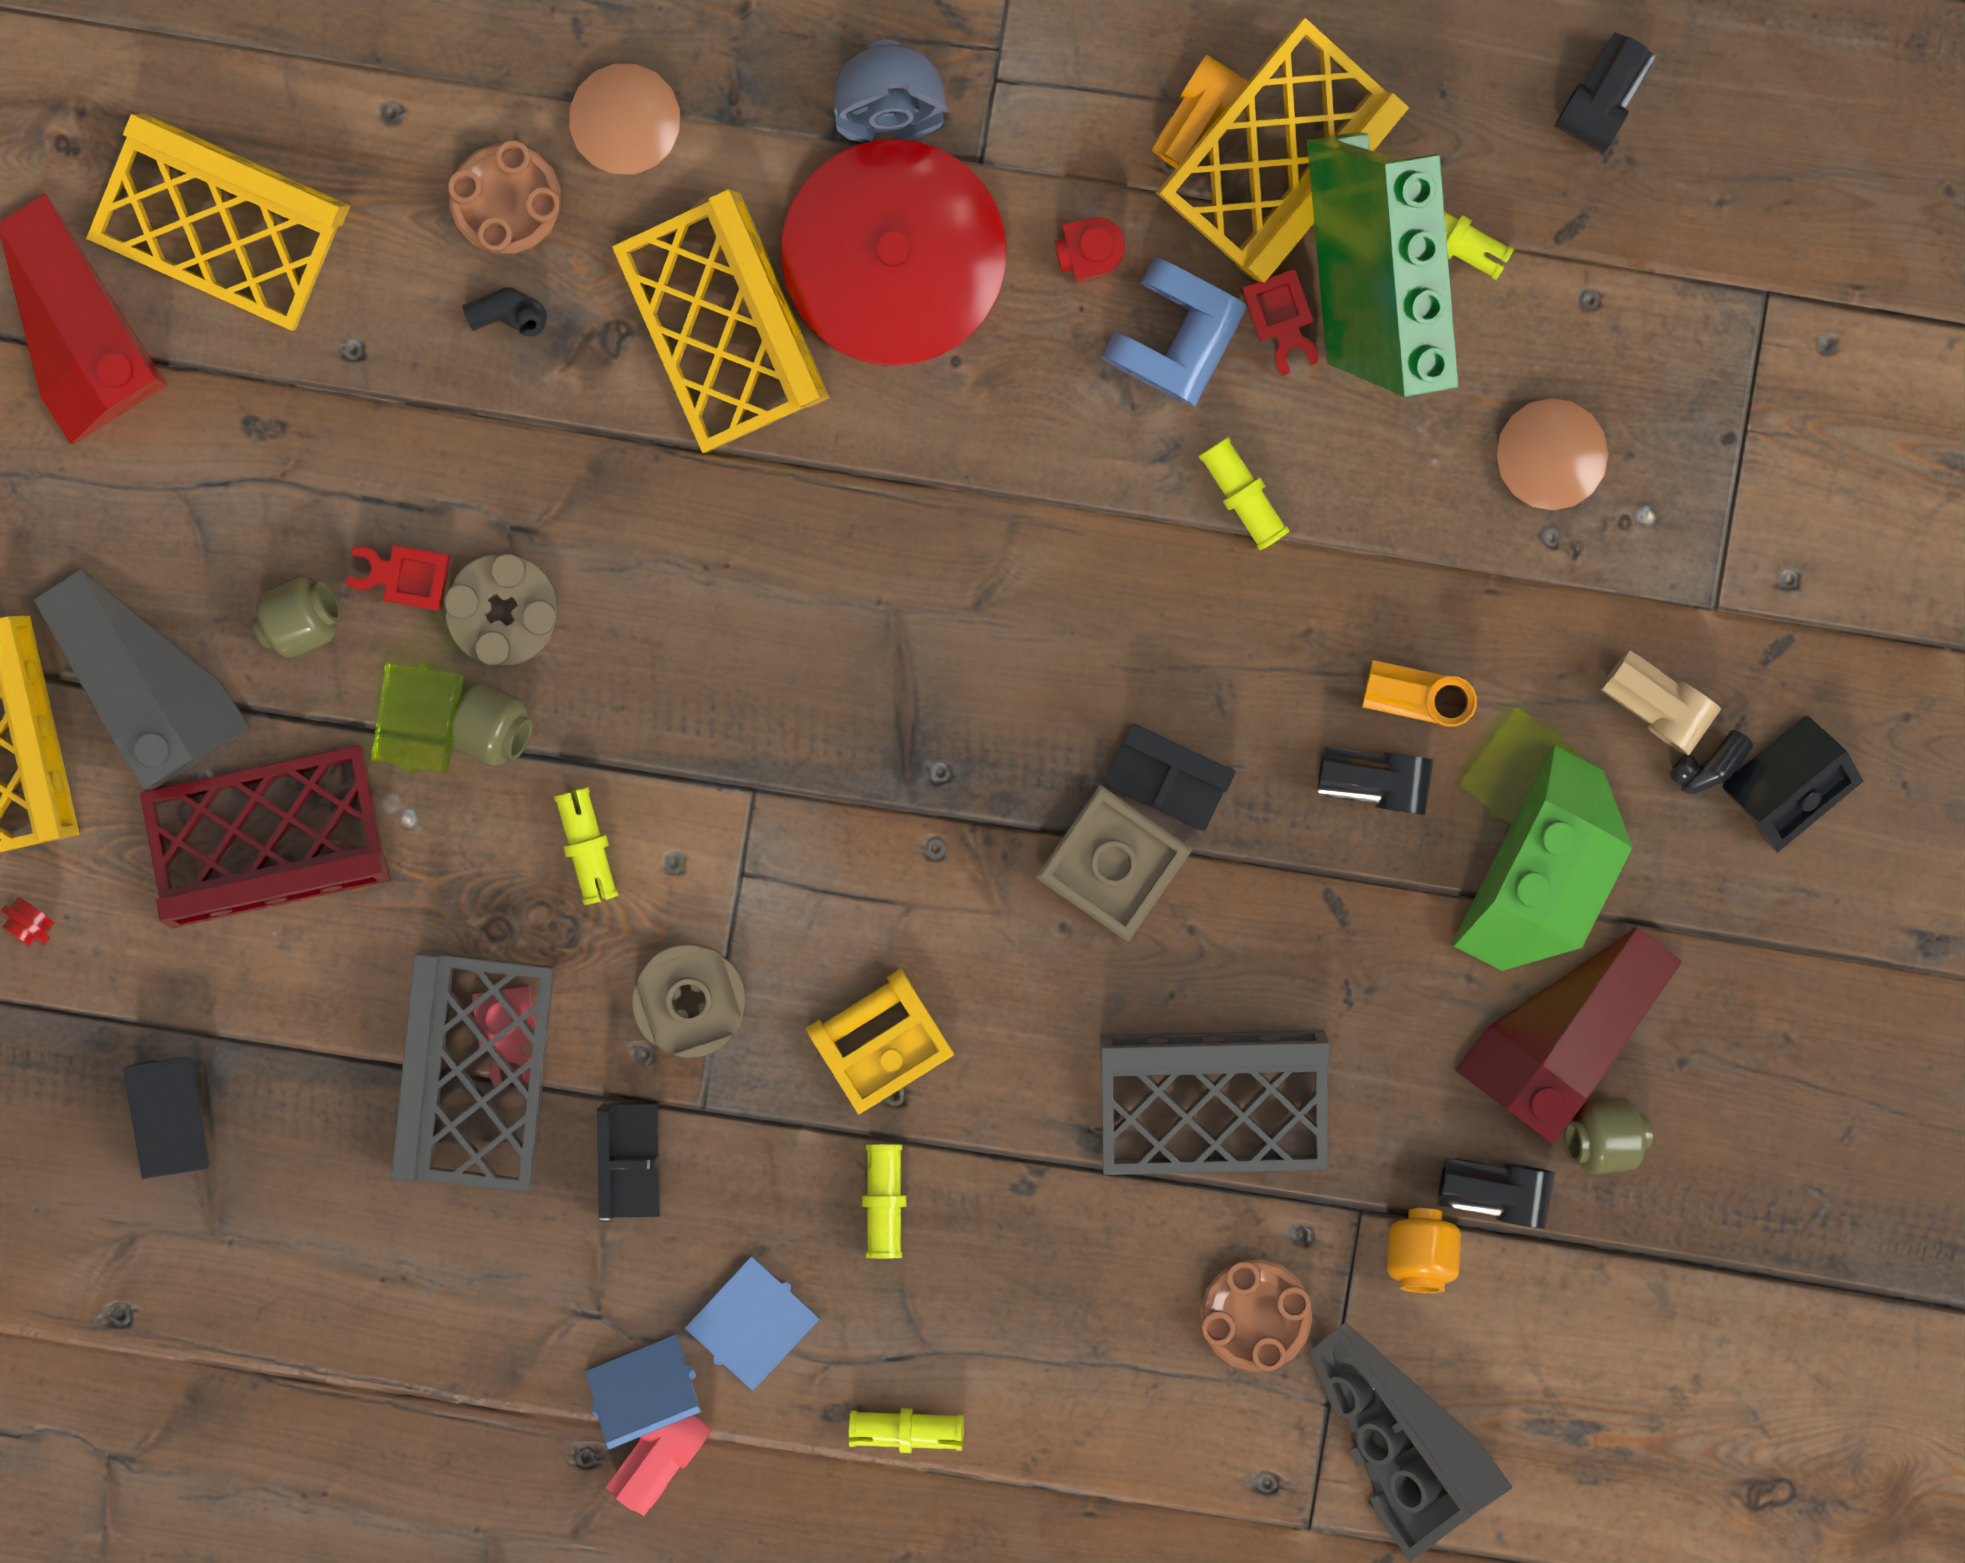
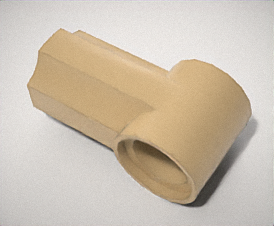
[1600,650,1721,756]

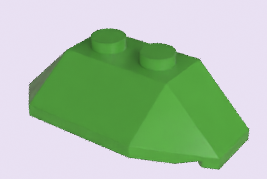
[1451,745,1633,971]

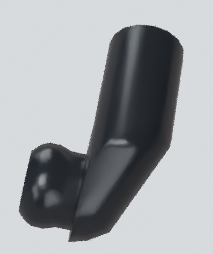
[462,287,547,337]
[1670,730,1753,795]

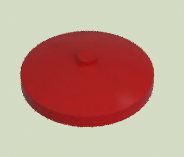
[781,139,1006,366]

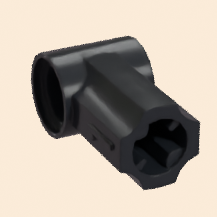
[1554,32,1656,154]
[1317,747,1434,815]
[1437,1157,1555,1229]

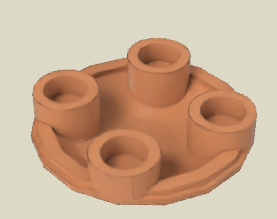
[569,64,680,175]
[448,141,561,254]
[1496,398,1609,511]
[1200,1259,1313,1372]

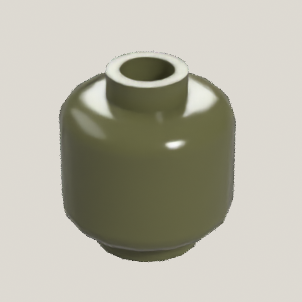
[253,575,341,659]
[444,683,533,766]
[1564,1098,1653,1176]

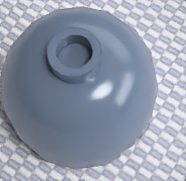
[833,40,947,143]

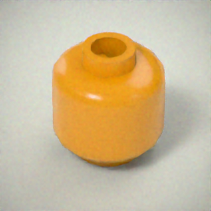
[1387,1208,1461,1293]

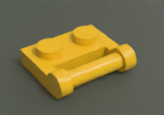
[805,968,954,1115]

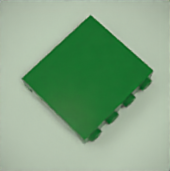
[1307,132,1458,397]

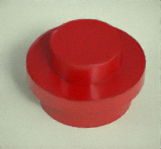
[0,897,55,947]

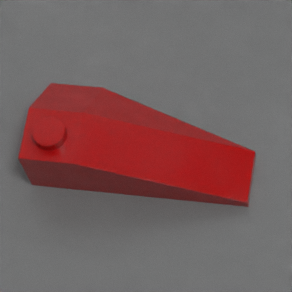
[0,194,167,445]

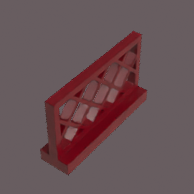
[140,745,391,929]

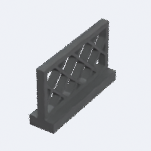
[391,949,555,1193]
[1100,1030,1329,1175]

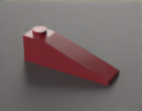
[1455,927,1682,1144]

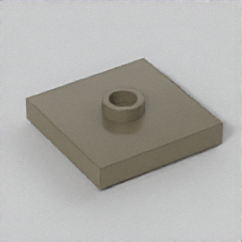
[1036,785,1193,942]

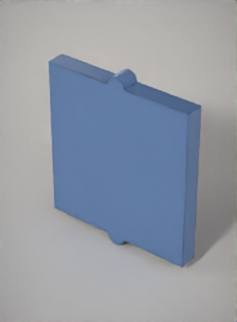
[685,1255,820,1391]
[585,1334,701,1449]

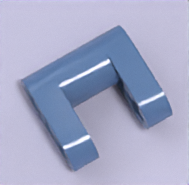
[1101,257,1248,407]

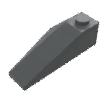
[33,569,251,790]
[1309,1322,1513,1562]

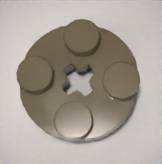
[445,554,559,666]
[632,944,746,1058]

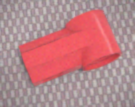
[605,1415,713,1516]

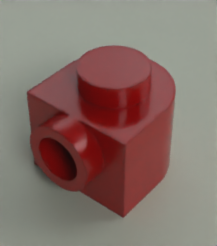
[1054,217,1125,284]

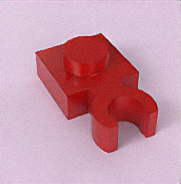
[1240,269,1318,376]
[346,545,451,611]

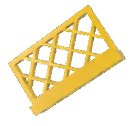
[1156,18,1409,283]
[86,113,351,331]
[612,189,830,453]
[0,616,80,853]

